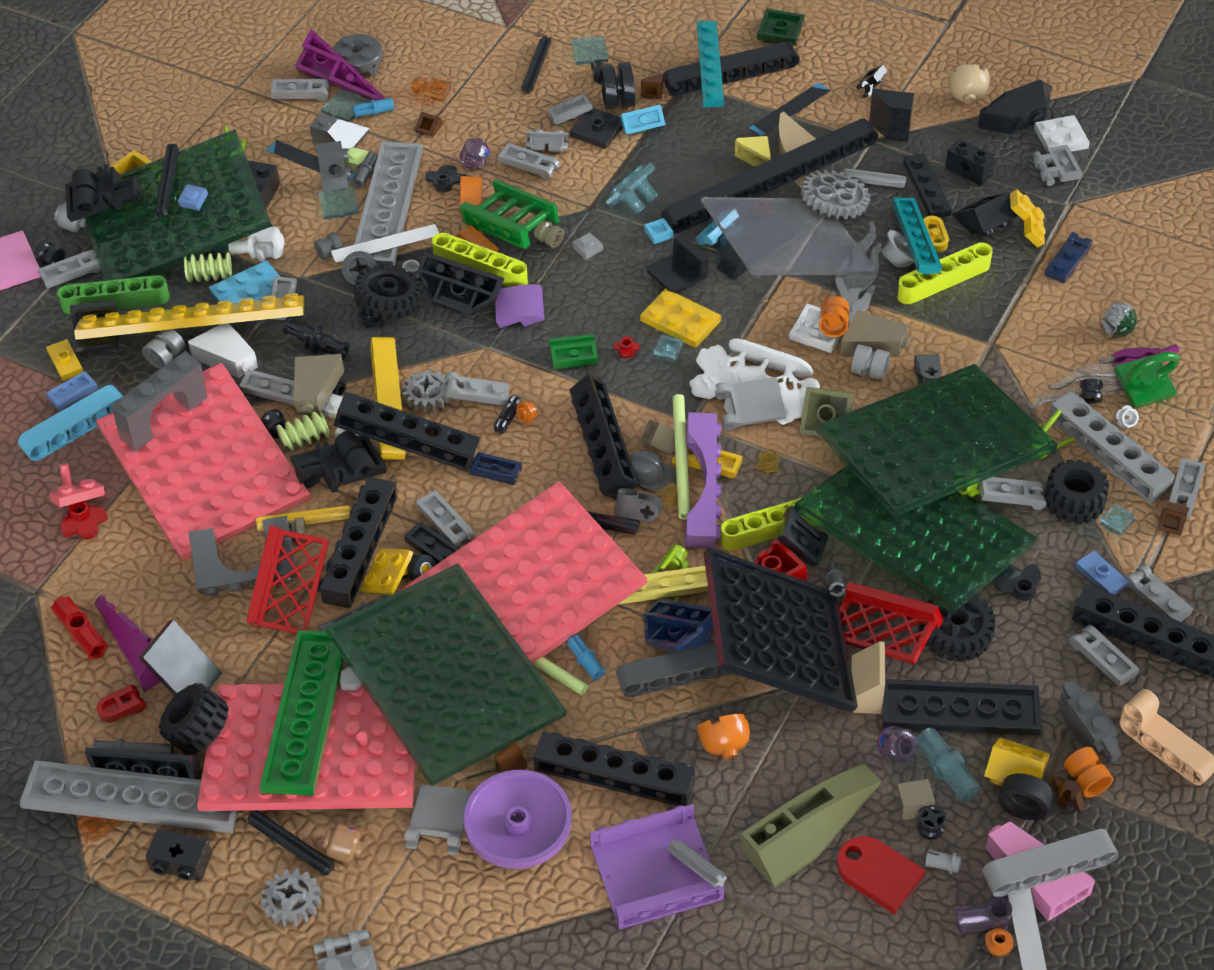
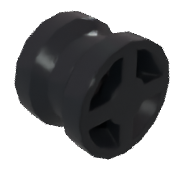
[1079,379,1103,404]
[261,409,287,439]
[917,805,946,840]

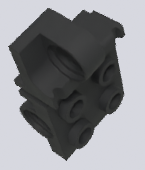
[65,164,142,222]
[291,431,387,493]

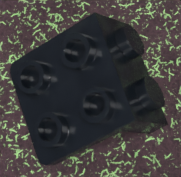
[647,234,709,293]
[70,300,119,352]

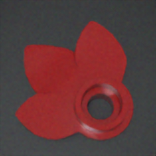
[60,501,108,540]

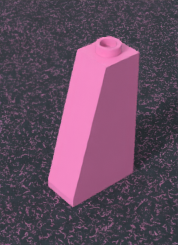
[986,821,1095,921]

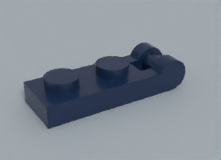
[1044,232,1093,283]

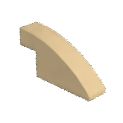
[778,112,816,187]

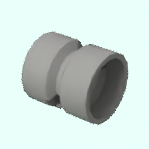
[142,329,185,369]
[851,344,890,381]

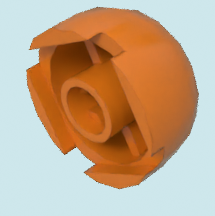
[696,714,750,760]

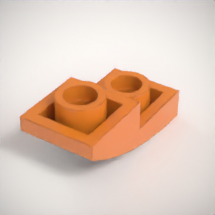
[459,176,482,213]

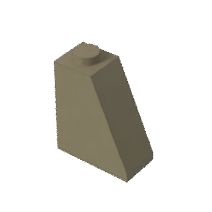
[840,310,911,357]
[293,354,344,415]

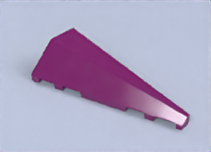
[295,29,384,101]
[94,595,161,692]

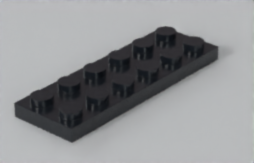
[882,679,1041,735]

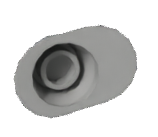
[882,230,914,268]

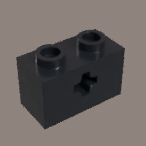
[945,139,995,186]
[145,829,212,881]

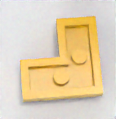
[1010,189,1045,248]

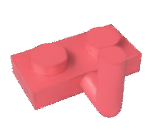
[50,463,105,507]

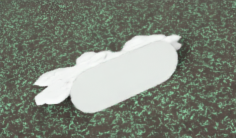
[689,338,820,425]

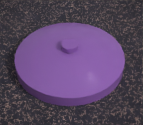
[464,770,572,869]

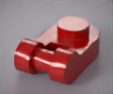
[96,685,147,722]

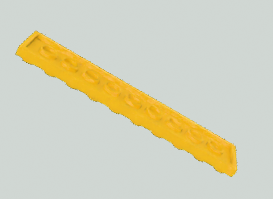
[74,293,305,339]

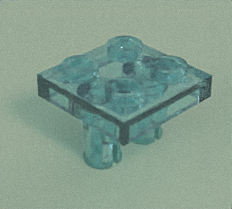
[606,162,659,215]

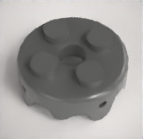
[333,34,383,76]

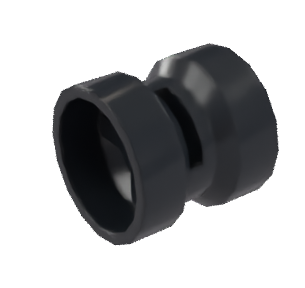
[34,240,66,265]

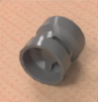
[314,232,343,261]

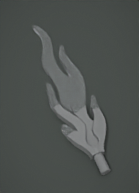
[830,222,882,338]

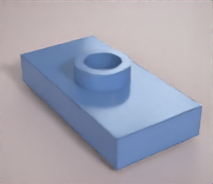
[45,371,98,411]
[1075,551,1129,595]

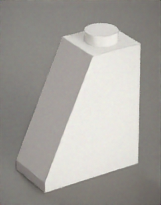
[188,323,258,378]

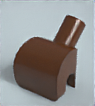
[1052,777,1085,811]

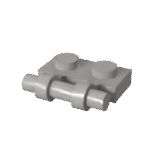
[1032,145,1082,186]
[313,929,378,970]

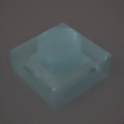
[654,335,683,362]
[1100,503,1135,536]

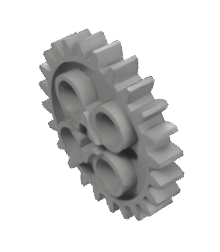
[800,170,871,219]

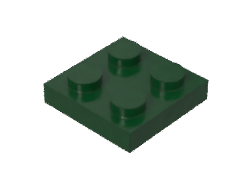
[757,9,805,46]

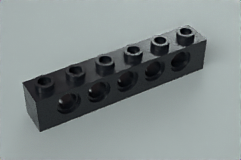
[569,373,638,500]
[333,391,480,472]
[318,477,398,609]
[1072,584,1214,678]
[533,731,695,806]

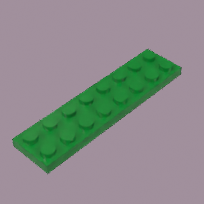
[259,630,349,796]

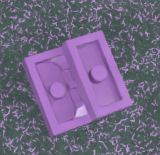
[495,285,544,328]

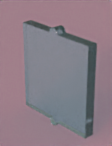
[571,36,609,65]
[321,89,369,122]
[318,186,359,220]

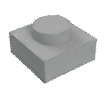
[572,232,603,260]

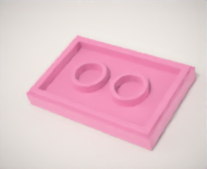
[0,230,40,290]

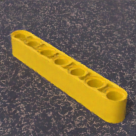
[370,337,406,460]

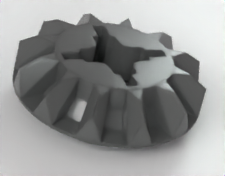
[342,251,377,286]

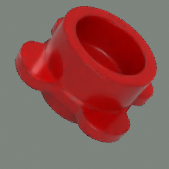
[613,336,640,358]

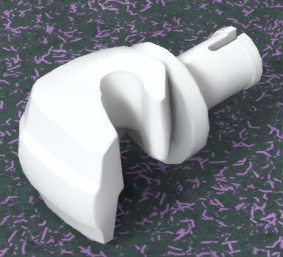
[228,226,285,262]

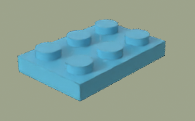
[209,260,280,303]

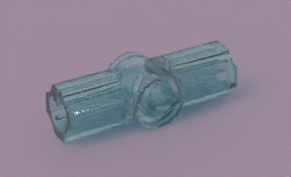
[915,728,981,802]

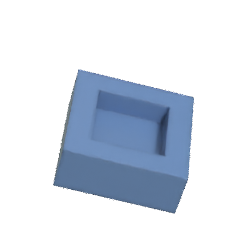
[178,184,208,211]

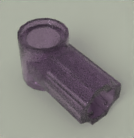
[955,897,1012,934]

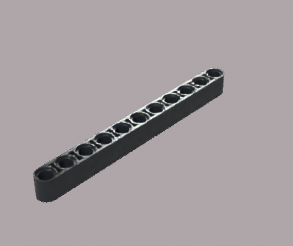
[661,119,879,234]

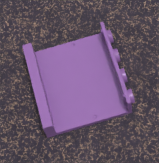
[590,804,724,929]

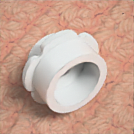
[1116,405,1139,428]

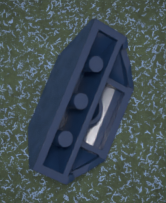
[643,598,714,652]

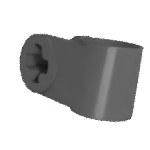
[914,353,942,394]
[614,488,663,522]

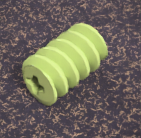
[184,252,232,282]
[276,410,329,451]

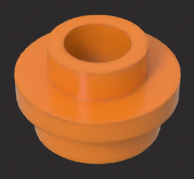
[516,401,537,424]
[985,928,1014,956]

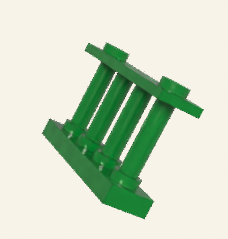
[459,179,560,249]

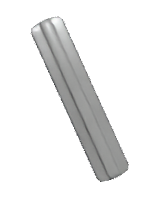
[843,168,906,188]
[668,839,727,887]

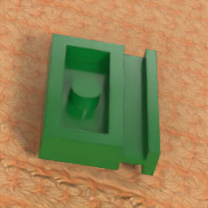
[549,334,598,369]

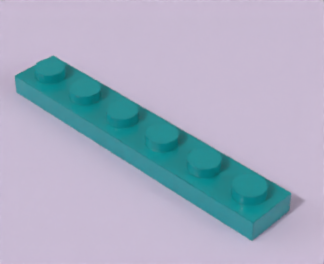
[696,20,724,107]
[892,197,942,275]

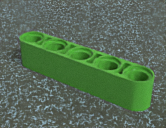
[57,275,170,314]

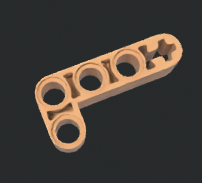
[1120,689,1214,786]

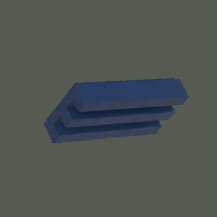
[470,452,522,485]

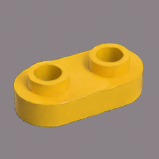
[923,216,949,252]

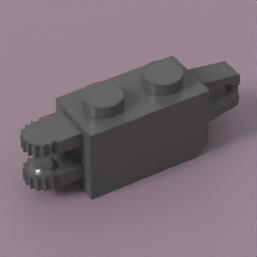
[1061,680,1121,764]

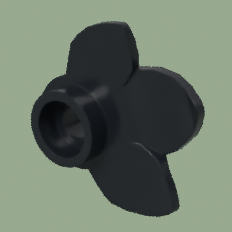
[425,165,467,192]
[993,562,1041,601]

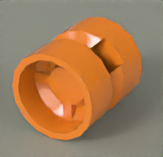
[819,296,850,338]
[1063,747,1114,798]

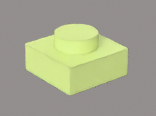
[344,147,369,170]

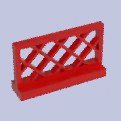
[246,525,329,634]
[839,582,943,664]

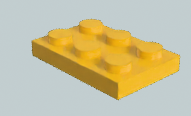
[640,288,721,348]

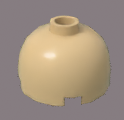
[948,65,990,104]

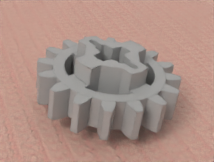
[402,369,450,413]
[261,868,321,927]

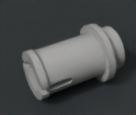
[925,849,962,875]

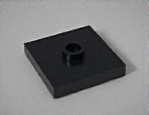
[569,108,623,149]

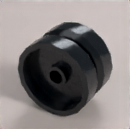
[600,61,635,110]

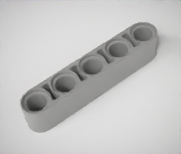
[982,829,1119,897]

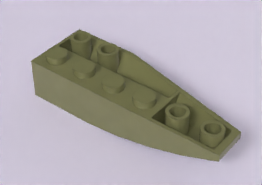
[740,763,882,888]

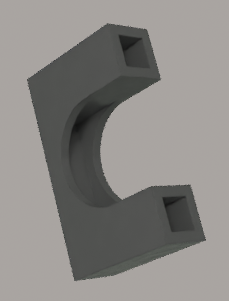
[111,351,207,452]
[188,515,297,596]

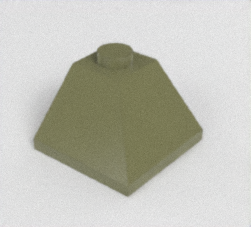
[799,387,855,440]

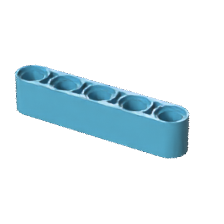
[18,385,123,461]

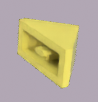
[735,136,771,167]

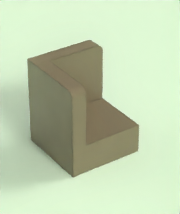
[640,420,675,455]
[897,779,935,820]

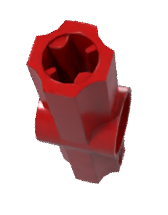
[51,596,108,659]

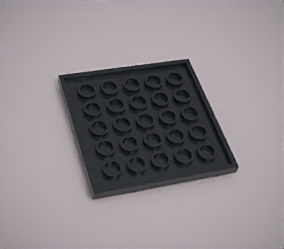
[703,547,858,713]

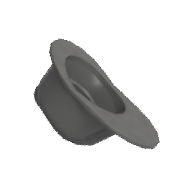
[630,450,677,493]

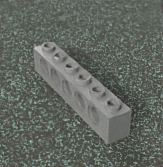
[1048,391,1175,505]

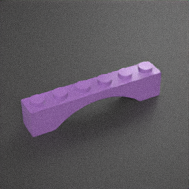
[685,412,721,549]

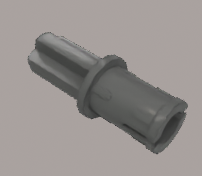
[351,151,378,188]
[825,561,845,597]

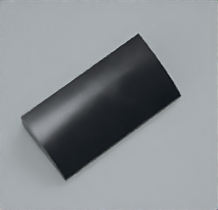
[85,747,203,780]

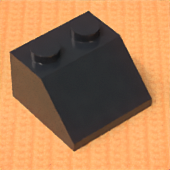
[869,88,914,141]
[952,192,1018,236]

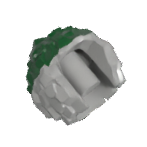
[1102,302,1137,337]

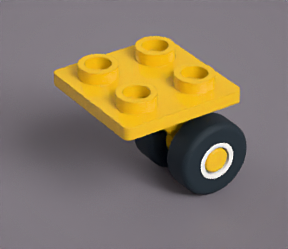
[361,548,436,596]

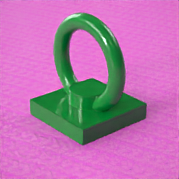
[1114,352,1180,409]

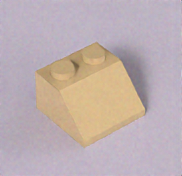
[850,642,885,714]

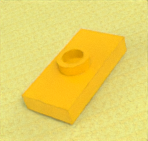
[46,339,83,381]

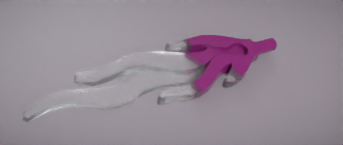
[1029,344,1179,411]

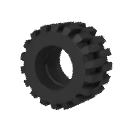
[1044,459,1109,524]
[159,683,229,755]

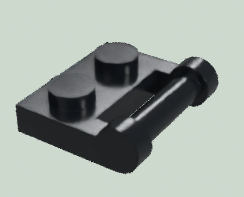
[777,506,829,567]

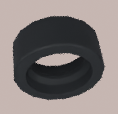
[998,773,1053,820]

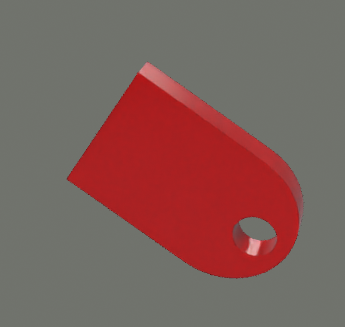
[837,836,926,914]

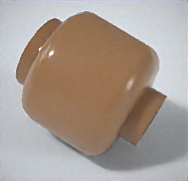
[322,824,365,863]

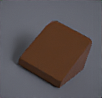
[641,74,664,99]
[414,112,444,137]
[1157,501,1189,536]
[495,741,527,773]

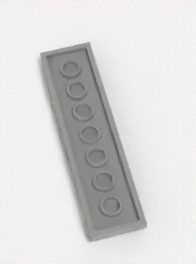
[354,141,423,267]
[20,760,239,833]

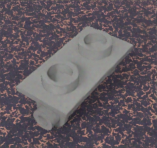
[526,130,569,153]

